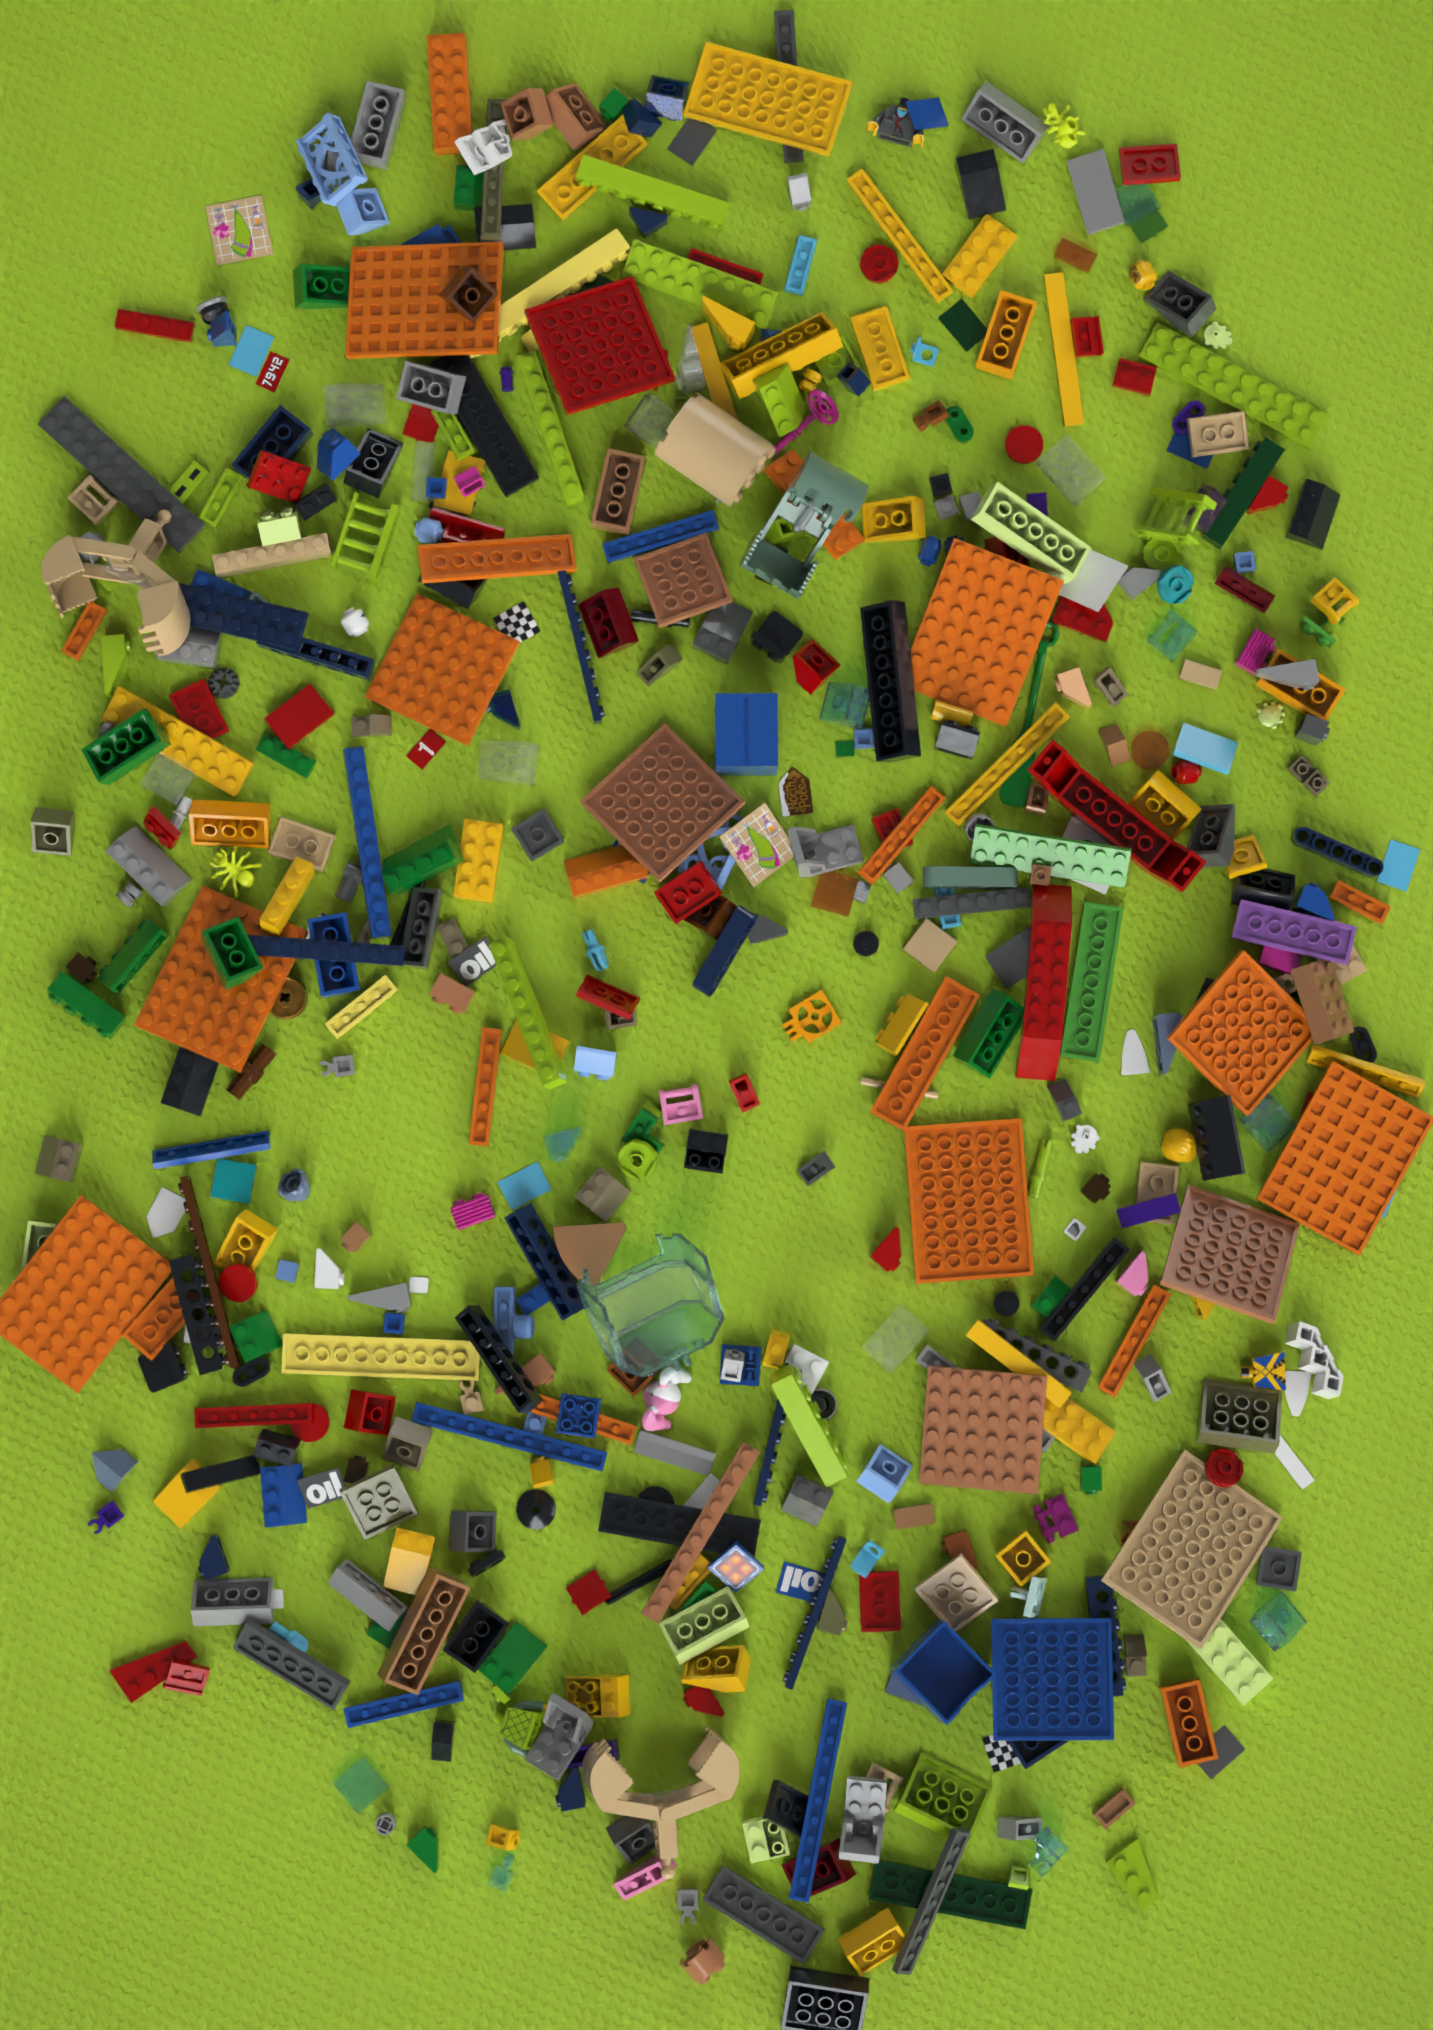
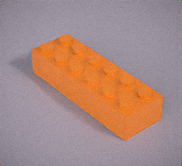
[427,33,473,155]

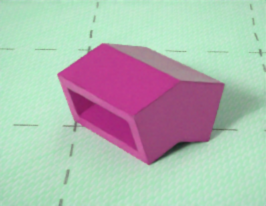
[454,466,486,497]

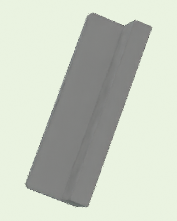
[634,1430,716,1475]
[328,1559,408,1631]

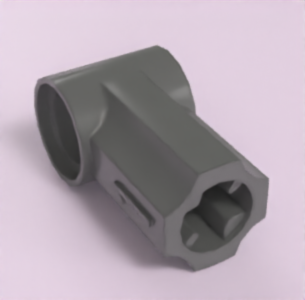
[335,861,362,903]

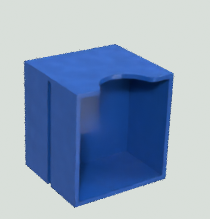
[715,693,778,776]
[888,1620,997,1725]

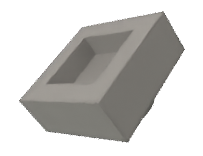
[933,495,959,521]

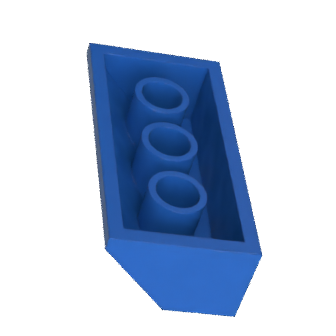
[307,912,360,998]

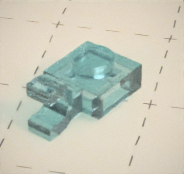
[488,1853,515,1893]

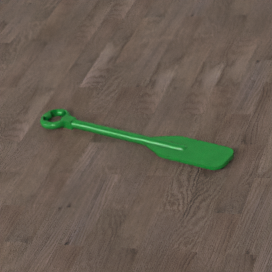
[1000,621,1059,807]

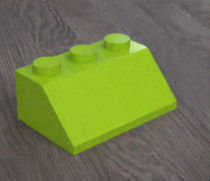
[752,363,808,437]

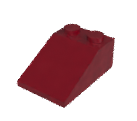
[782,1838,856,1902]

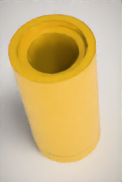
[931,700,974,727]

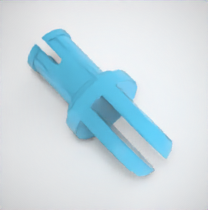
[582,929,609,972]
[269,1620,308,1653]

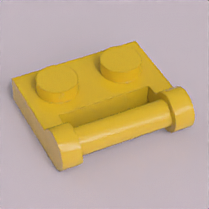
[1310,578,1359,625]

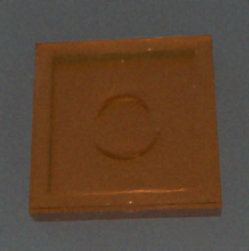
[811,871,859,917]

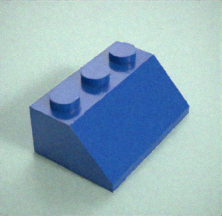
[260,1463,307,1528]

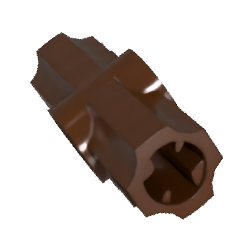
[226,1044,277,1100]

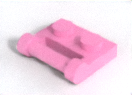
[659,1084,703,1125]

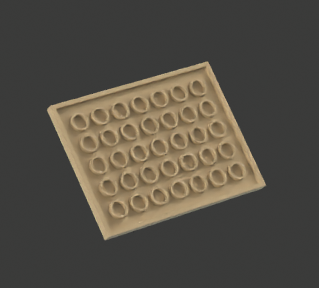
[1101,1449,1283,1649]

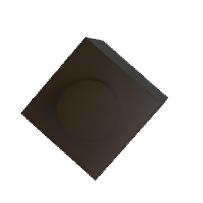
[344,1455,370,1483]

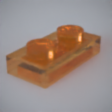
[1054,238,1097,273]

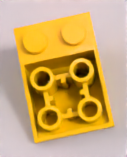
[565,1674,630,1718]

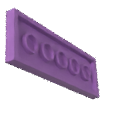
[1232,899,1357,966]

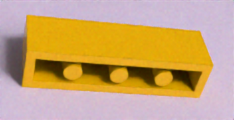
[259,856,315,937]

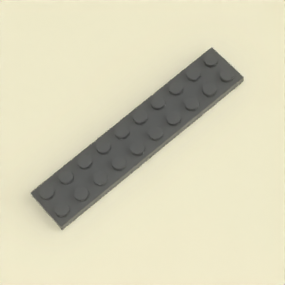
[38,396,205,554]

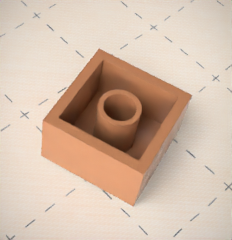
[501,88,554,141]

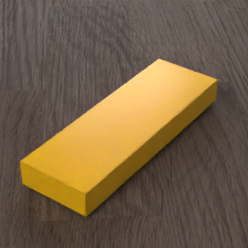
[670,1553,711,1611]

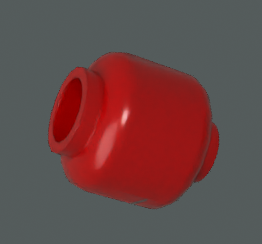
[1171,759,1202,785]

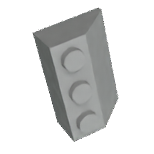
[155,626,222,669]

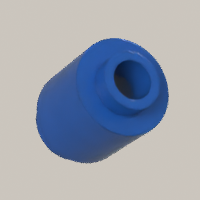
[917,536,942,566]

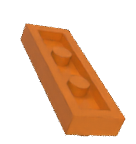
[61,602,108,661]
[1329,880,1391,925]

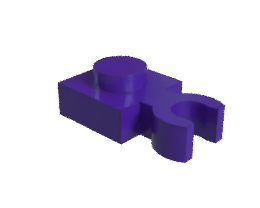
[87,1500,125,1534]

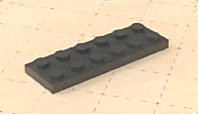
[233,1619,351,1710]
[702,1865,825,1964]

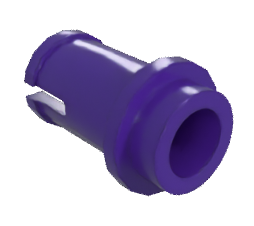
[499,367,514,392]

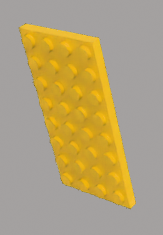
[683,42,853,157]

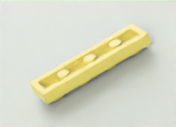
[325,975,398,1040]

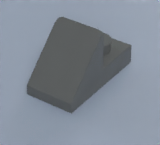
[797,1151,835,1186]

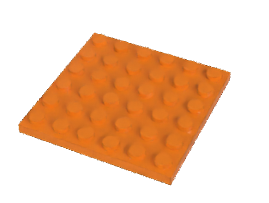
[364,593,520,746]
[1166,950,1313,1117]

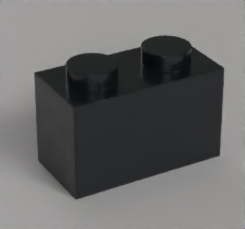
[254,1428,301,1467]

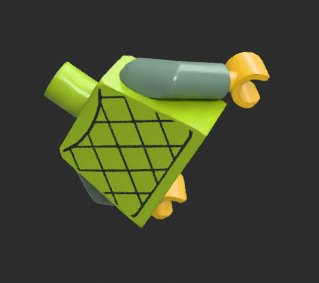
[494,1700,548,1757]

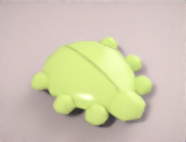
[1204,321,1232,349]
[1257,701,1285,729]

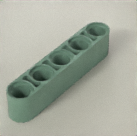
[923,866,1018,889]

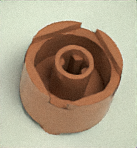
[679,1936,725,1985]

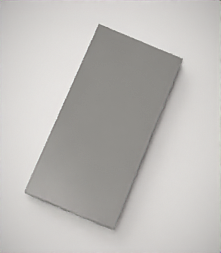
[1067,149,1125,235]

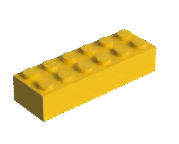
[720,311,843,399]

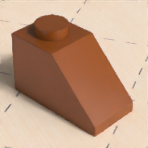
[941,1529,978,1569]

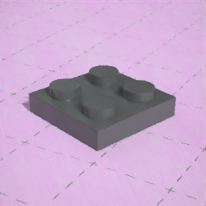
[511,809,565,862]
[1256,1546,1302,1592]

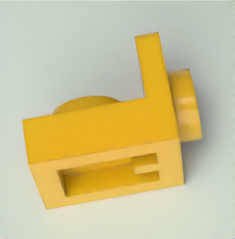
[486,1824,520,1851]

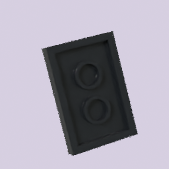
[763,1780,808,1838]

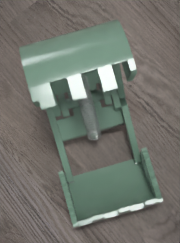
[740,451,869,599]

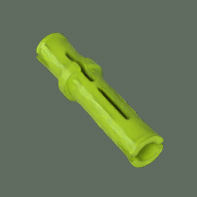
[1028,1139,1053,1199]

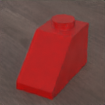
[1247,476,1289,514]
[682,1685,725,1717]

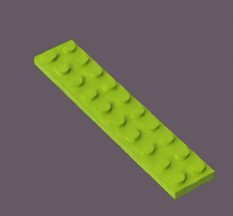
[1138,322,1328,449]

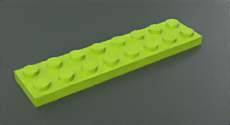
[622,239,780,329]

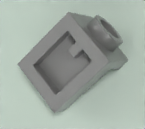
[721,1349,745,1383]

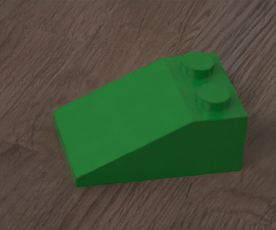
[293,264,350,309]
[478,1621,547,1695]

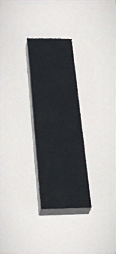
[180,1455,260,1494]

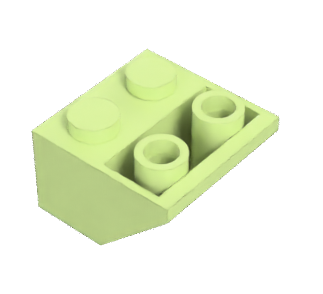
[257,507,301,546]
[742,1816,790,1864]

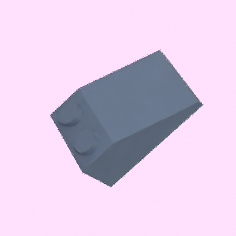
[1152,1012,1184,1076]

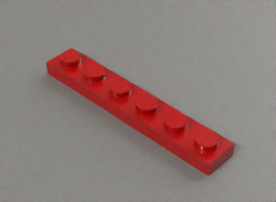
[194,1403,313,1428]

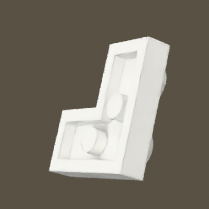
[784,1343,829,1396]

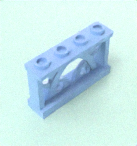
[296,113,368,206]
[676,814,744,890]

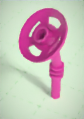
[774,390,839,455]

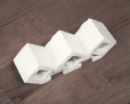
[1285,1321,1344,1399]

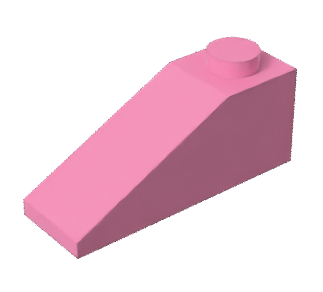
[613,1854,677,1900]

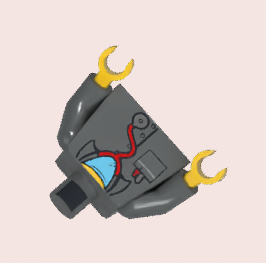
[865,98,924,148]

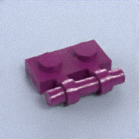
[1032,1494,1079,1544]

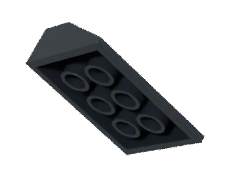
[781,1966,870,2030]

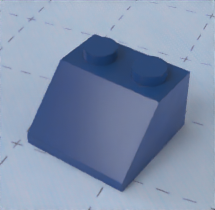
[317,428,360,481]
[1291,883,1335,921]

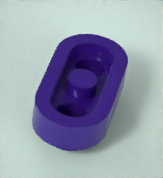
[1171,401,1205,435]

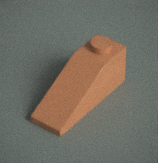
[494,1353,557,1395]

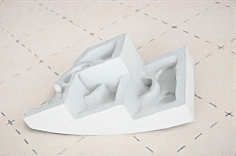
[455,119,512,175]

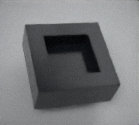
[929,473,953,498]

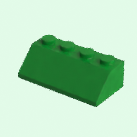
[81,708,171,785]
[382,825,464,895]
[98,918,169,995]
[953,989,1023,1079]

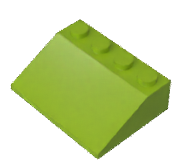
[894,1752,992,1845]

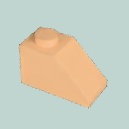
[1054,667,1092,708]

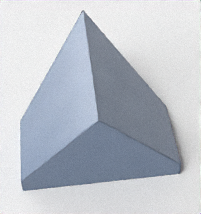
[92,1449,138,1492]

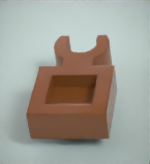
[913,400,949,432]

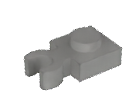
[320,1055,355,1077]
[678,1889,698,1924]

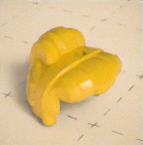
[1161,1128,1197,1163]

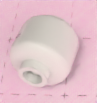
[341,607,369,638]

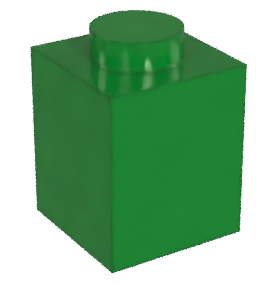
[599,88,629,123]
[1080,1466,1102,1495]

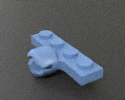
[494,1287,535,1356]

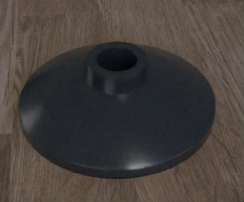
[516,1489,556,1529]

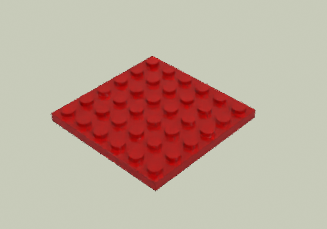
[524,276,675,416]

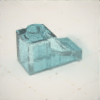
[1030,1826,1069,1877]

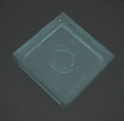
[1116,184,1161,227]
[333,1756,389,1814]

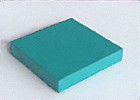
[210,1158,257,1204]

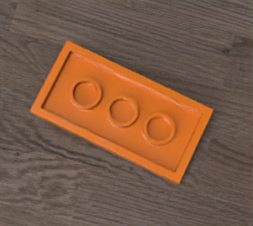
[122,1277,198,1361]

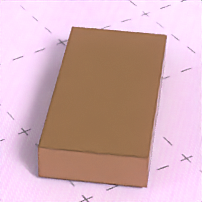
[893,1503,935,1529]
[1092,1787,1136,1829]

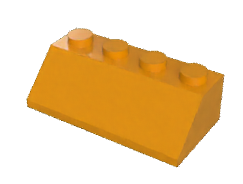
[189,800,271,849]

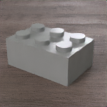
[396,361,466,414]

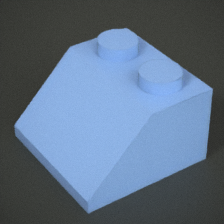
[337,188,390,235]
[574,1046,617,1081]
[856,1444,913,1503]

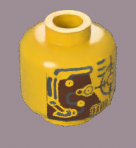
[1129,260,1157,290]

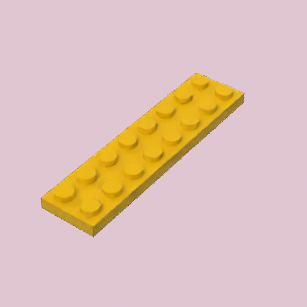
[101,686,255,797]

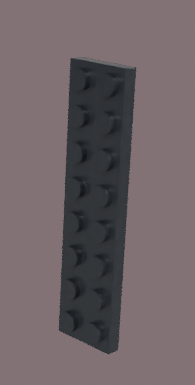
[429,355,539,498]
[598,1492,761,1557]

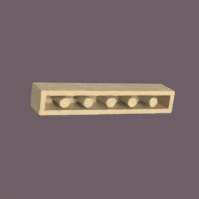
[212,533,332,578]

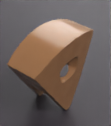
[553,1223,626,1291]

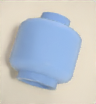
[414,517,445,544]

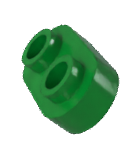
[945,406,974,443]

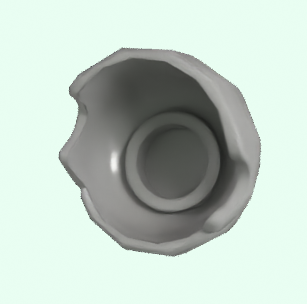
[964,813,995,840]

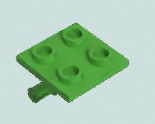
[1299,608,1345,648]

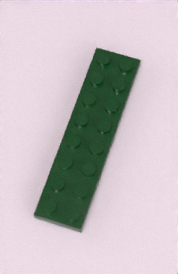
[868,1859,1033,1930]

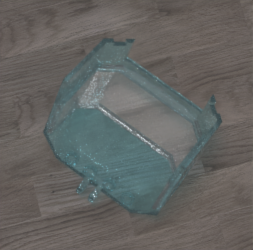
[576,1233,725,1377]

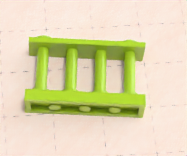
[1133,487,1217,546]
[329,492,401,582]

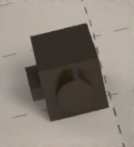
[65,952,99,984]
[1079,1173,1111,1204]

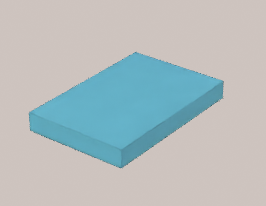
[1173,723,1238,775]

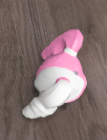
[642,1367,692,1431]

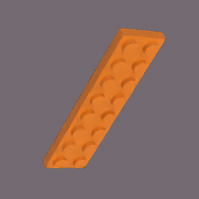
[417,534,577,583]
[870,976,980,1131]

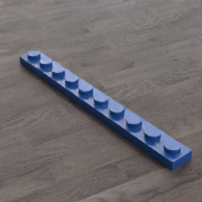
[343,747,391,939]
[411,1402,608,1471]
[788,1699,847,1903]

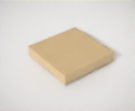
[903,918,958,973]

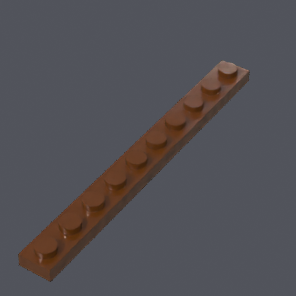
[178,1176,241,1369]

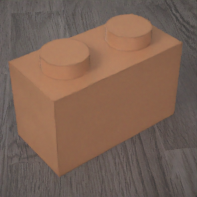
[429,973,476,1014]

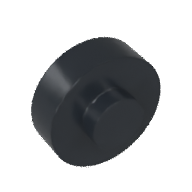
[853,931,879,957]
[993,1291,1019,1316]

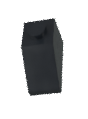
[431,1720,455,1762]

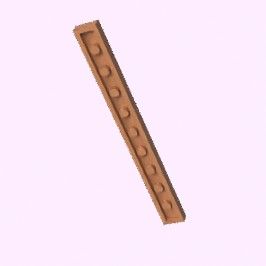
[641,1442,760,1623]

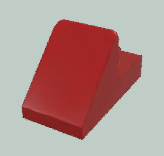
[728,1073,760,1113]

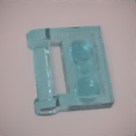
[1146,610,1198,662]

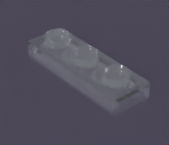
[411,442,435,502]

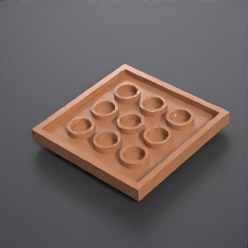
[633,532,733,628]

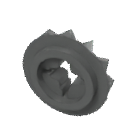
[208,668,239,699]

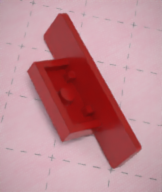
[429,507,505,543]

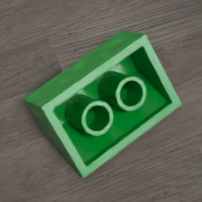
[201,916,263,990]

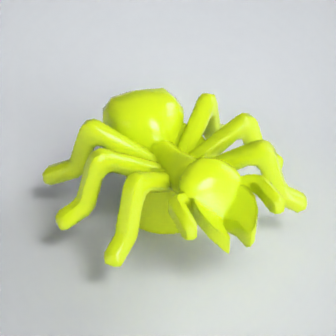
[1043,103,1085,148]
[210,846,262,898]

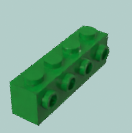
[47,971,125,1040]

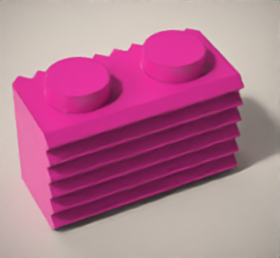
[1234,628,1276,676]
[450,1192,496,1230]

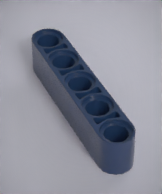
[1291,827,1384,878]
[692,905,758,997]

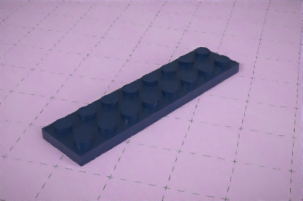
[179,583,309,651]

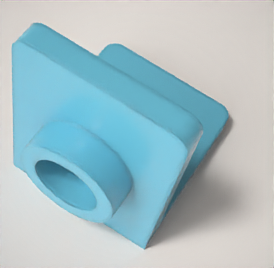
[910,336,939,367]
[850,1540,885,1578]

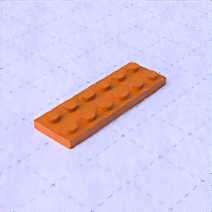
[764,449,865,561]

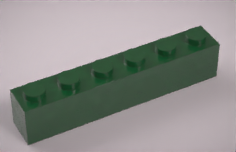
[1201,437,1285,550]

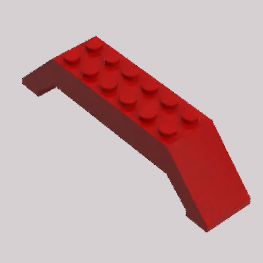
[1027,739,1206,893]
[1016,884,1072,1081]

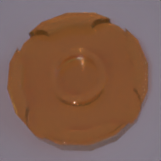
[1131,731,1170,770]

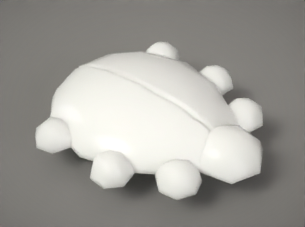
[1071,1125,1100,1153]

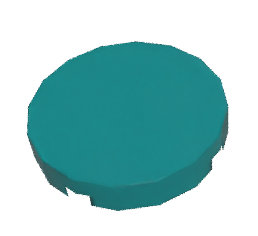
[1157,565,1194,604]

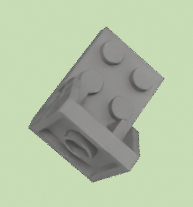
[788,825,864,877]
[524,1693,594,1781]
[839,1776,887,1863]

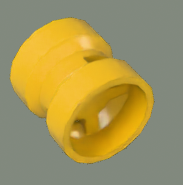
[797,368,823,394]

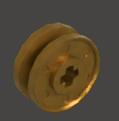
[270,977,307,1020]

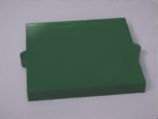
[1123,199,1168,244]

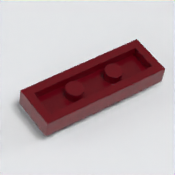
[1214,566,1275,613]

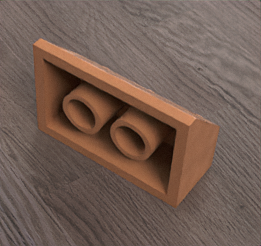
[546,83,608,150]

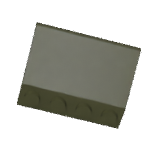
[1196,1379,1282,1454]

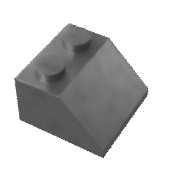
[781,1474,834,1527]

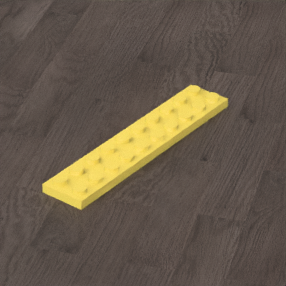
[281,1333,480,1381]

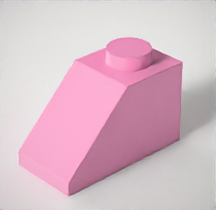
[1116,1251,1148,1296]

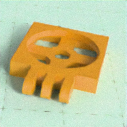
[781,990,842,1044]

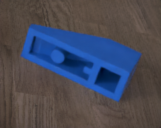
[207,311,237,347]

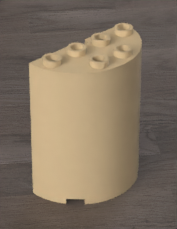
[654,393,777,507]

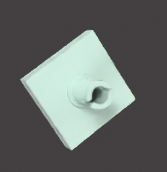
[1010,1576,1047,1618]

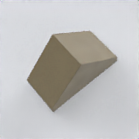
[605,1009,637,1030]

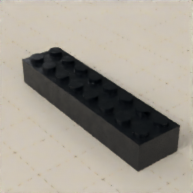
[860,600,921,763]

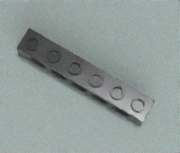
[982,1318,1092,1392]

